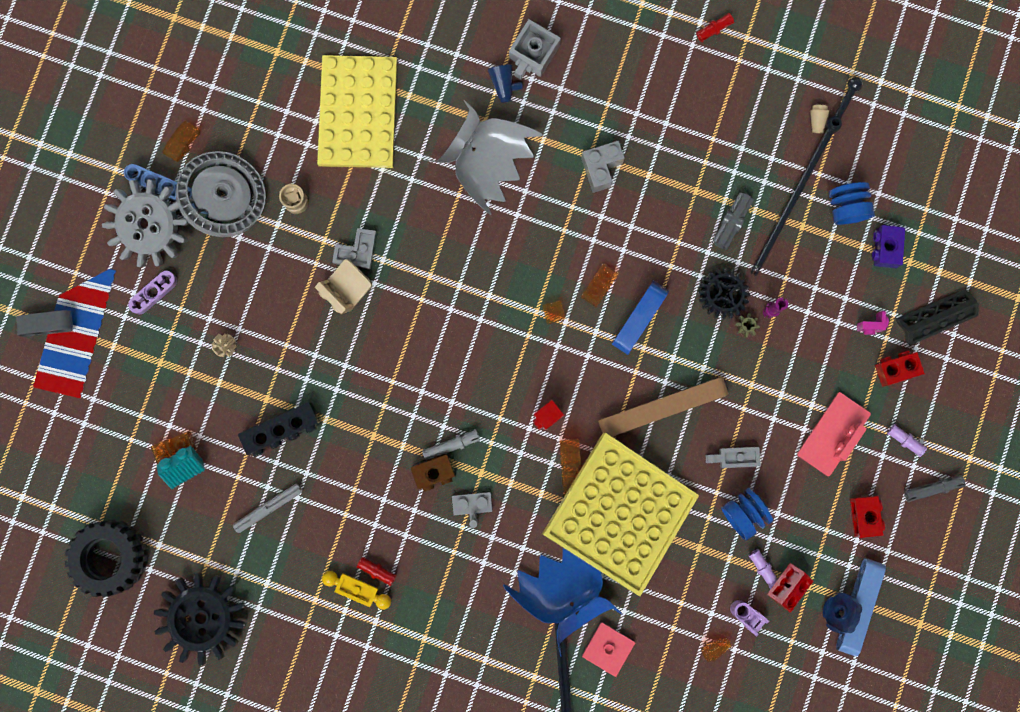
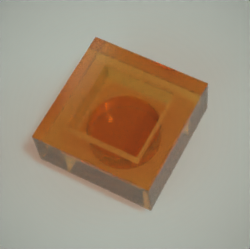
[542,301,565,324]

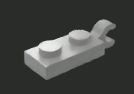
[705,447,761,468]

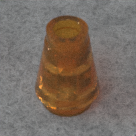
[701,637,732,662]

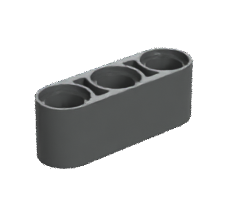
[16,310,73,337]

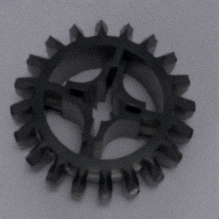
[698,268,750,320]

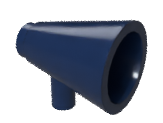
[488,65,523,103]

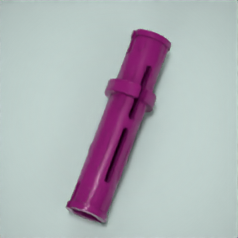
[763,297,788,318]

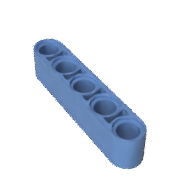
[124,164,208,214]
[836,558,886,657]

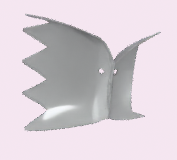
[425,100,543,215]

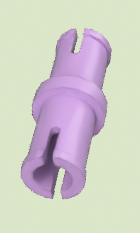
[887,424,927,457]
[748,549,778,589]

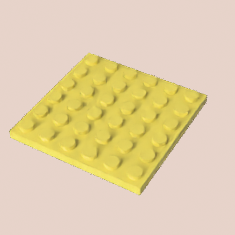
[542,433,699,596]

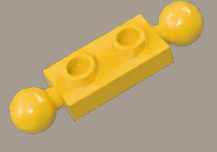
[322,571,391,610]

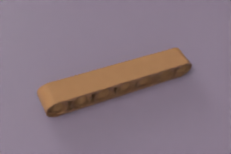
[598,377,729,437]

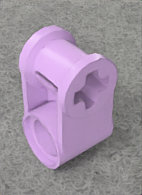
[730,600,769,637]

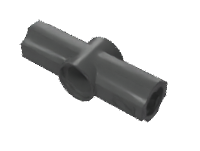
[712,192,754,250]

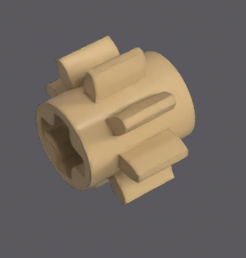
[212,334,237,357]

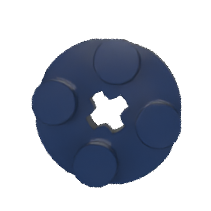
[823,593,862,634]

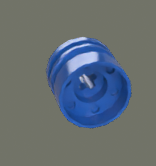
[829,182,875,225]
[721,488,773,541]

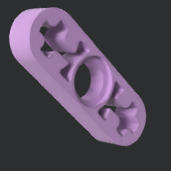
[128,271,177,314]

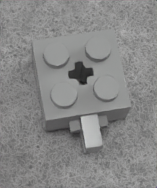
[509,19,561,80]

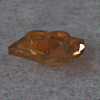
[162,121,201,162]
[581,263,619,308]
[151,432,197,464]

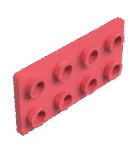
[797,392,871,476]

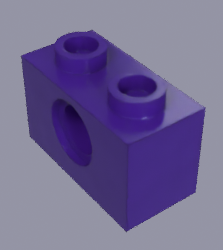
[872,225,905,268]

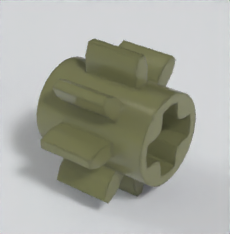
[734,314,760,338]

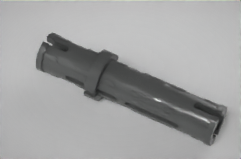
[904,475,966,502]

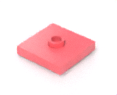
[582,622,635,677]

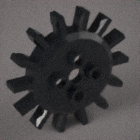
[154,572,246,666]

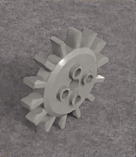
[102,179,189,267]

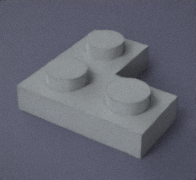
[332,228,377,269]

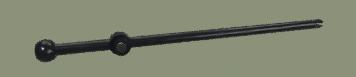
[751,77,863,276]

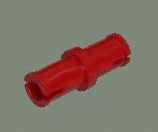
[696,13,734,43]
[357,557,397,587]

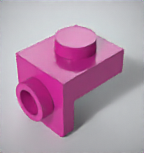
[857,311,889,335]

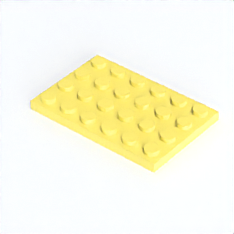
[317,55,397,168]

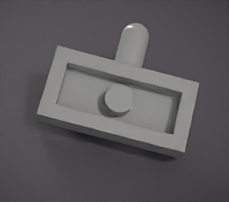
[452,492,492,528]

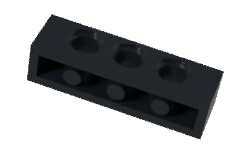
[238,402,321,457]

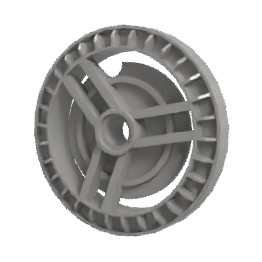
[176,151,266,237]

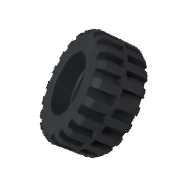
[64,520,148,597]

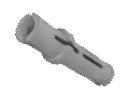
[422,429,480,462]

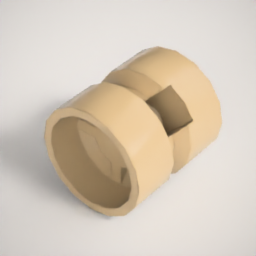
[279,184,309,214]

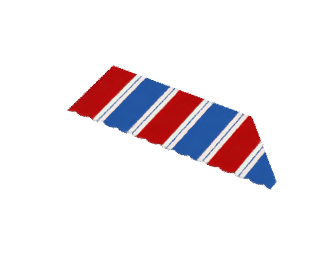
[33,269,116,399]

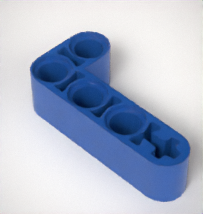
[612,280,669,355]

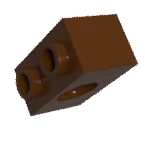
[411,455,456,492]

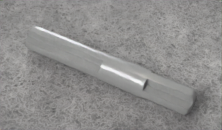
[233,484,302,533]

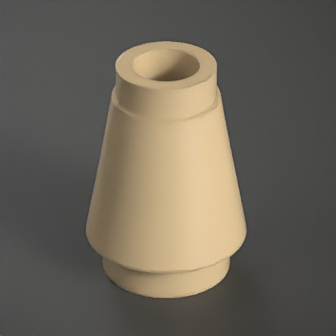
[810,105,829,133]

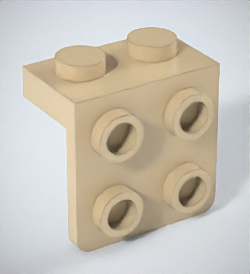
[315,259,373,314]

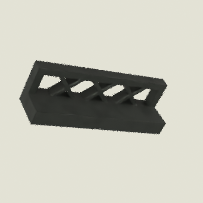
[897,289,979,346]

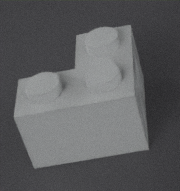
[581,141,624,193]

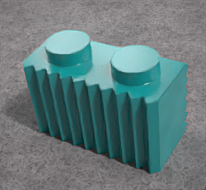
[157,446,205,489]

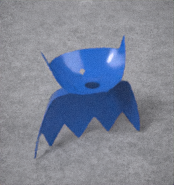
[503,548,623,656]

